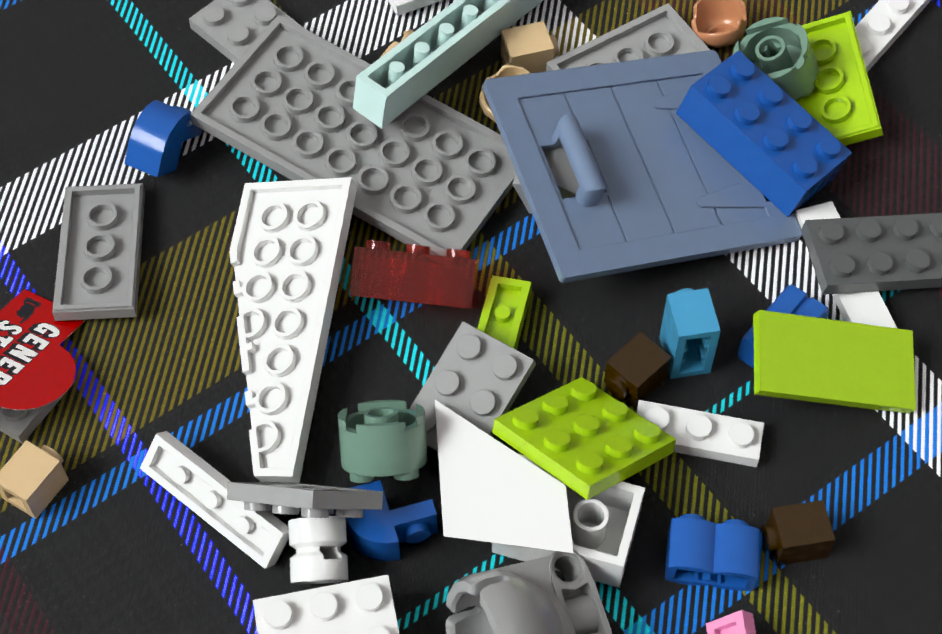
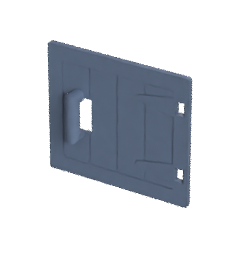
[483,50,803,283]

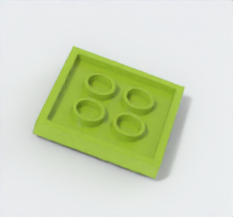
[492,377,676,500]

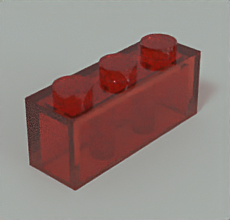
[350,240,479,309]

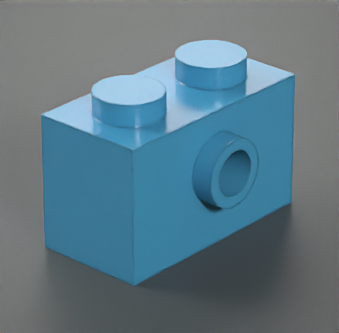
[659,288,721,379]

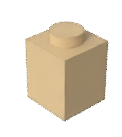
[501,21,559,73]
[0,440,69,519]

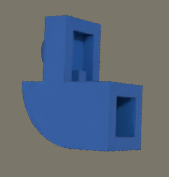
[124,100,202,177]
[345,480,438,561]

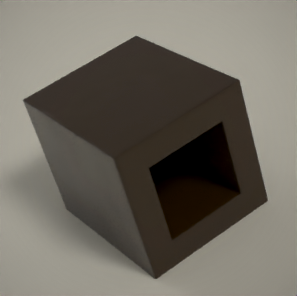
[604,331,672,408]
[762,500,835,566]

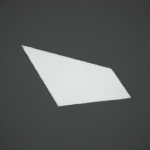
[435,400,574,553]

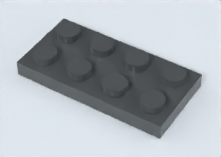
[801,213,942,295]

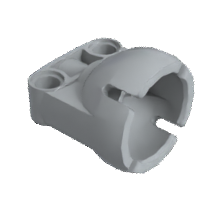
[446,550,612,634]

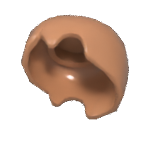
[691,0,747,48]

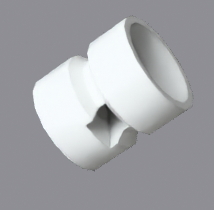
[288,516,349,584]

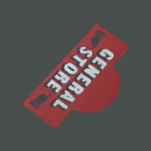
[0,289,85,410]

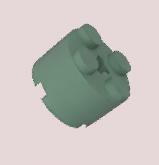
[733,17,818,100]
[338,400,428,483]

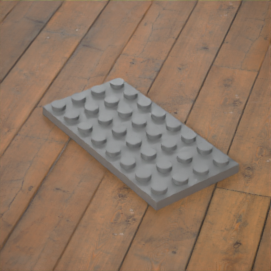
[190,14,516,270]

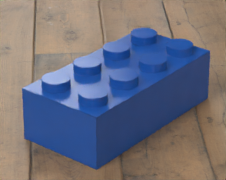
[676,50,852,217]

